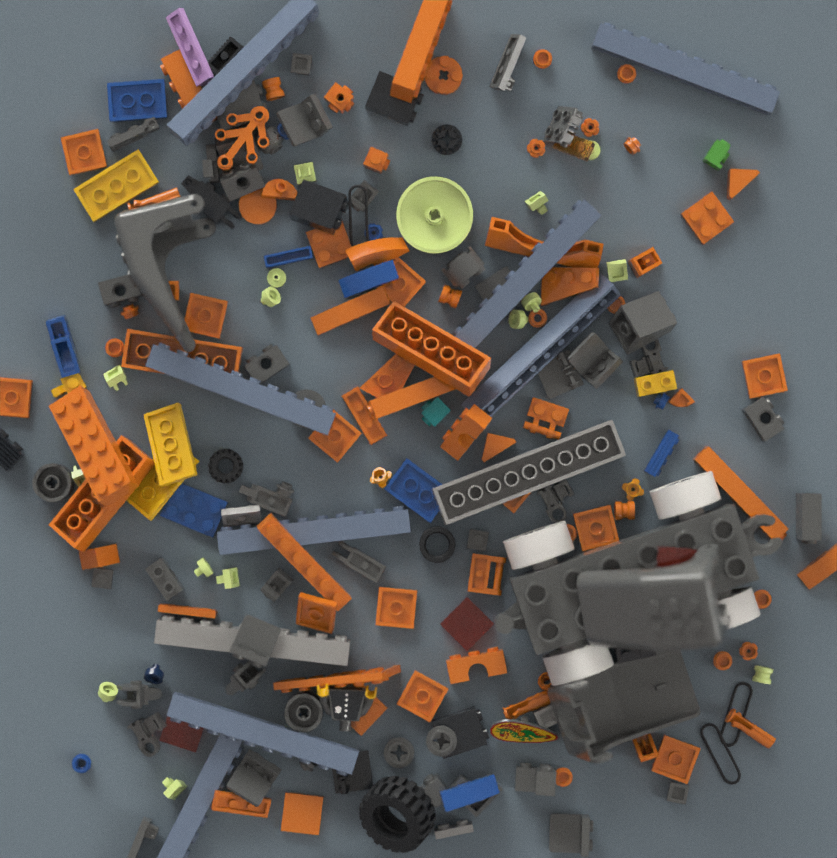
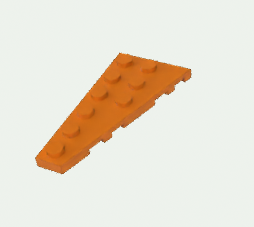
[273,665,401,693]

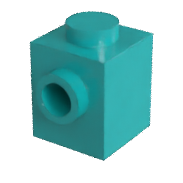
[421,397,451,427]

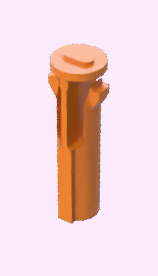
[127,187,180,210]
[502,690,551,719]
[725,708,776,749]

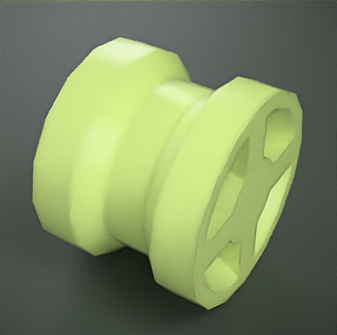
[752,665,774,684]

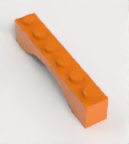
[485,217,604,268]
[257,513,352,611]

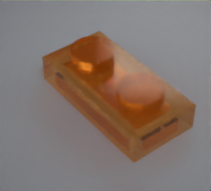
[552,133,595,161]

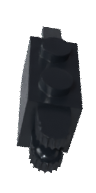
[181,175,242,229]

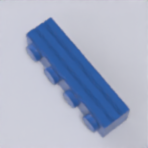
[264,246,313,268]
[644,430,680,477]

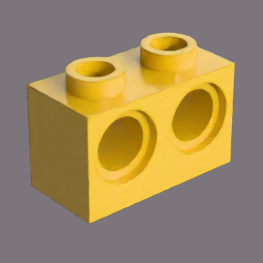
[633,370,677,397]

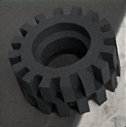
[208,449,244,484]

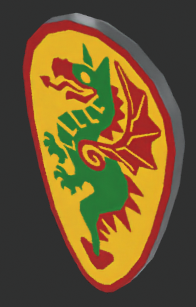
[490,717,558,743]

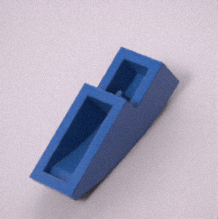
[338,260,399,298]
[46,315,80,378]
[439,774,500,812]

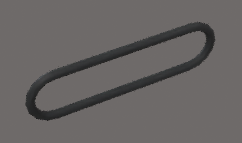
[348,185,369,247]
[720,682,753,747]
[700,723,741,784]

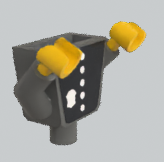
[317,684,377,732]

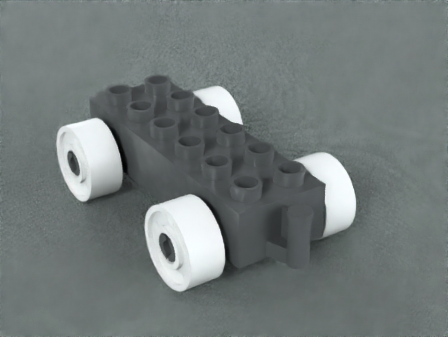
[494,471,783,686]

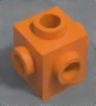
[324,82,354,114]

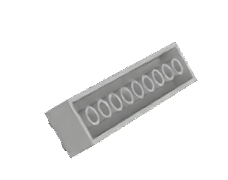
[431,420,626,525]
[154,615,351,666]

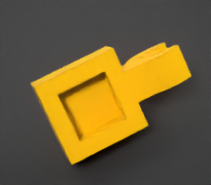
[51,373,87,398]

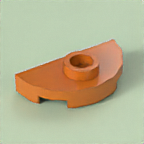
[260,179,298,201]

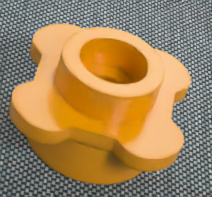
[370,467,392,488]
[622,478,644,501]

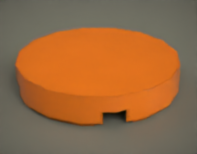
[239,187,277,225]

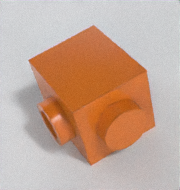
[363,147,391,174]

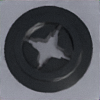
[432,124,462,155]

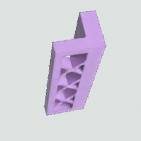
[166,8,214,86]

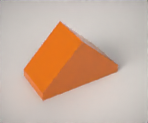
[727,169,760,201]
[628,247,662,278]
[481,433,516,463]
[79,544,120,570]
[632,733,659,762]

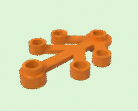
[215,106,269,171]

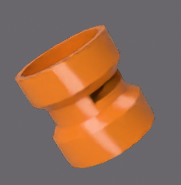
[262,77,285,101]
[438,284,463,309]
[614,501,635,520]

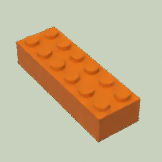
[390,0,453,103]
[372,301,491,397]
[121,329,243,374]
[49,386,139,506]
[49,435,155,552]

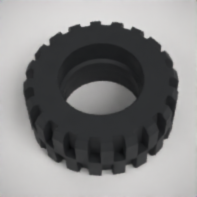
[359,776,436,853]

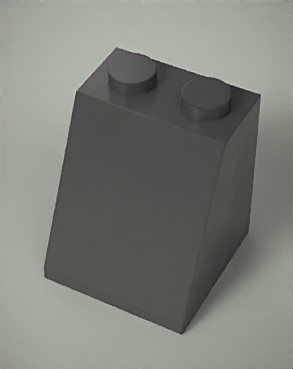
[609,291,677,355]

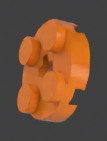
[425,55,463,95]

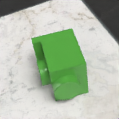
[702,139,731,171]

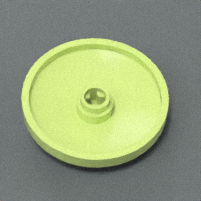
[396,176,473,254]

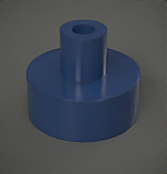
[144,664,164,684]

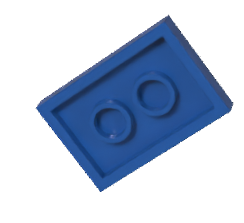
[107,79,168,122]
[384,458,443,523]
[160,483,228,537]

